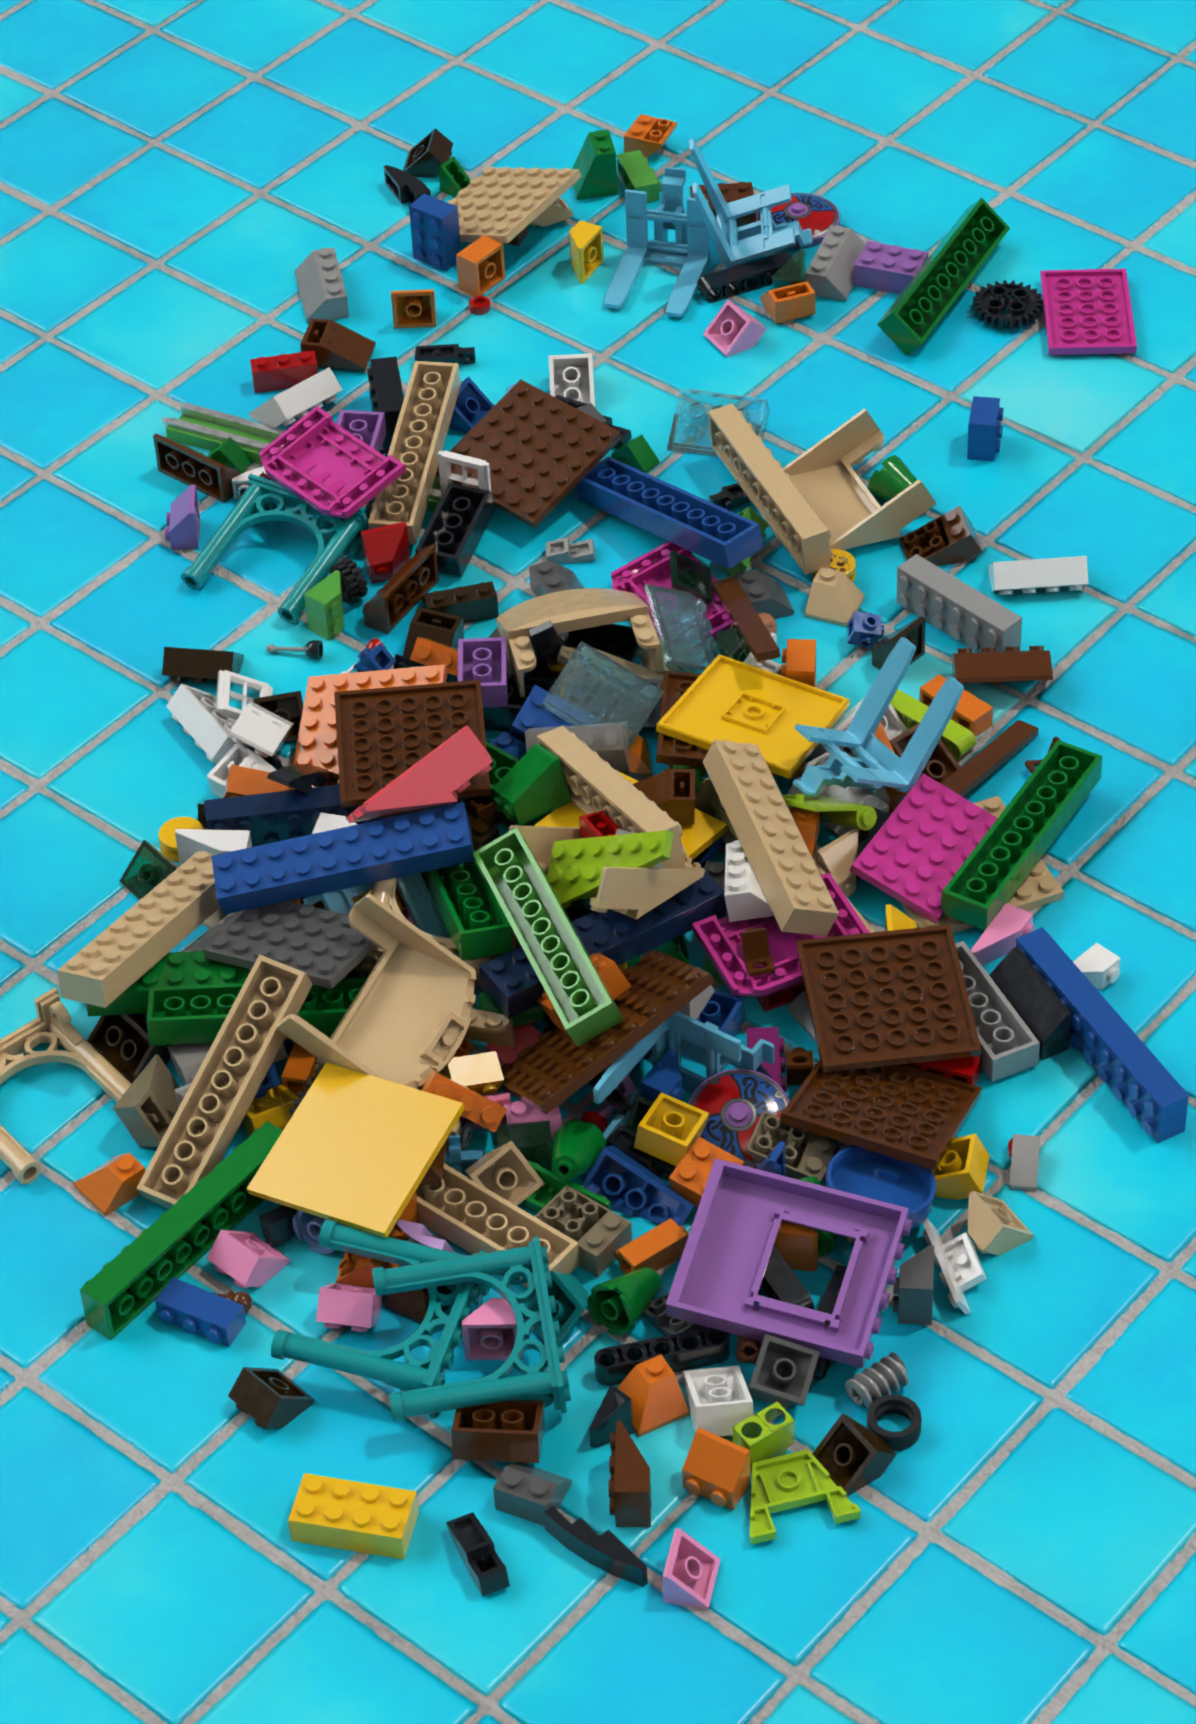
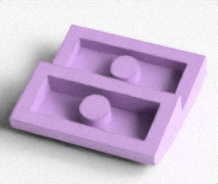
[397,1219,454,1252]

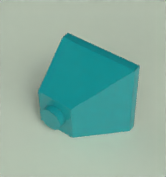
[526,1271,589,1346]

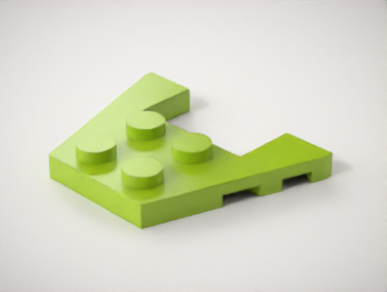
[750,1449,861,1545]

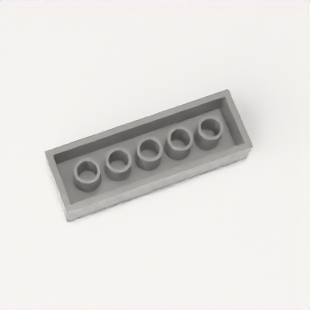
[897,554,1022,652]
[955,941,1040,1082]

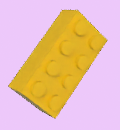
[288,1473,419,1560]

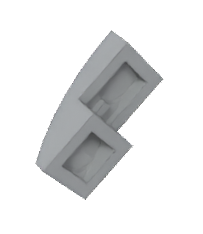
[546,537,596,563]
[1009,1134,1040,1191]

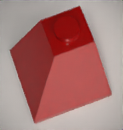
[361,522,410,584]

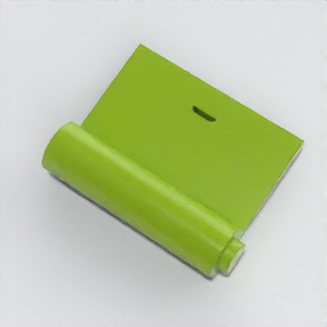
[782,794,877,831]

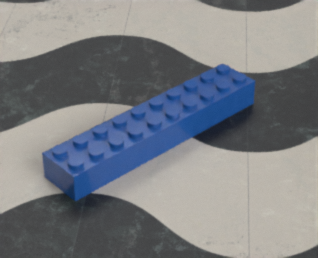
[577,457,763,569]
[211,802,476,915]
[1016,927,1189,1143]

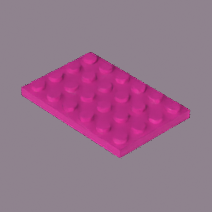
[1040,269,1137,356]
[849,773,998,924]

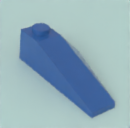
[582,1145,695,1226]

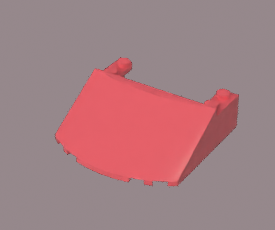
[345,726,493,823]

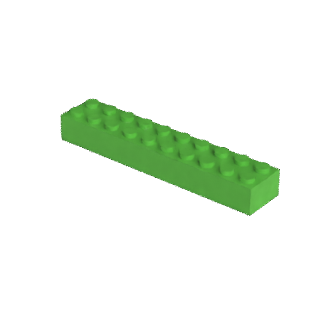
[473,827,624,1047]

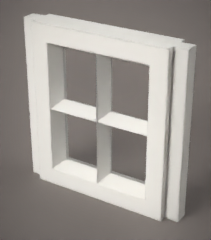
[438,451,491,496]
[216,670,273,720]

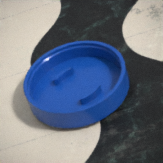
[824,1145,936,1229]

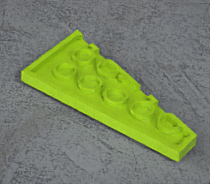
[547,830,674,909]

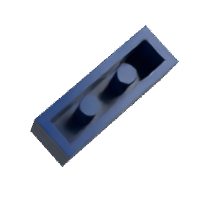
[155,1277,246,1347]

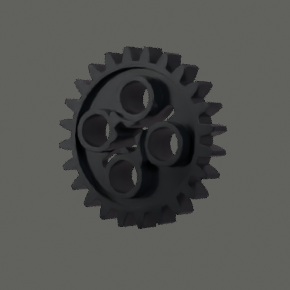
[973,280,1043,330]

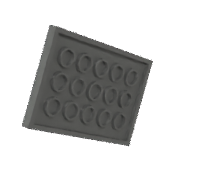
[203,901,377,989]

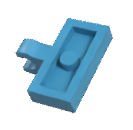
[444,1135,483,1176]

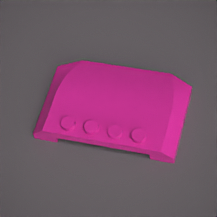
[259,406,407,519]
[611,541,733,655]
[692,872,869,996]

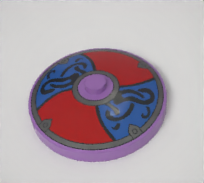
[756,193,840,248]
[688,1069,790,1169]

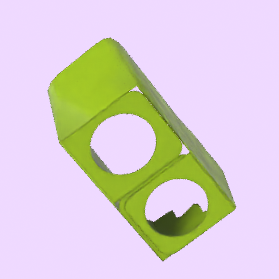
[732,1401,795,1473]

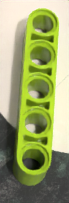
[890,689,976,759]

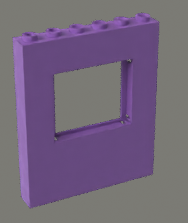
[666,1158,912,1369]

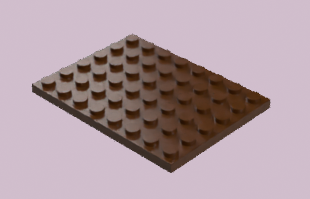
[500,950,715,1115]

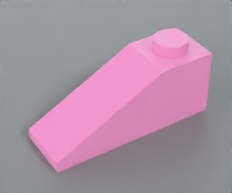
[971,903,1035,966]

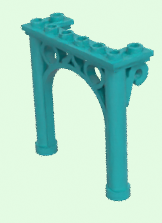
[181,474,369,624]
[271,1219,490,1419]
[372,1236,571,1422]

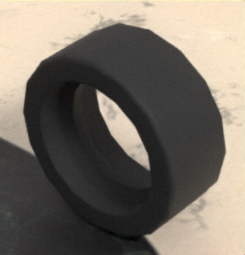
[867,1395,922,1451]

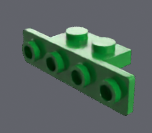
[526,1160,611,1212]

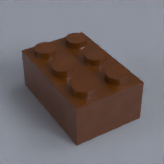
[690,182,756,227]
[451,1400,545,1464]

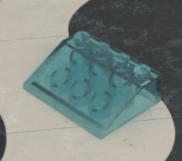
[667,388,770,457]
[644,584,718,674]
[541,641,664,750]

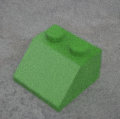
[304,570,344,641]

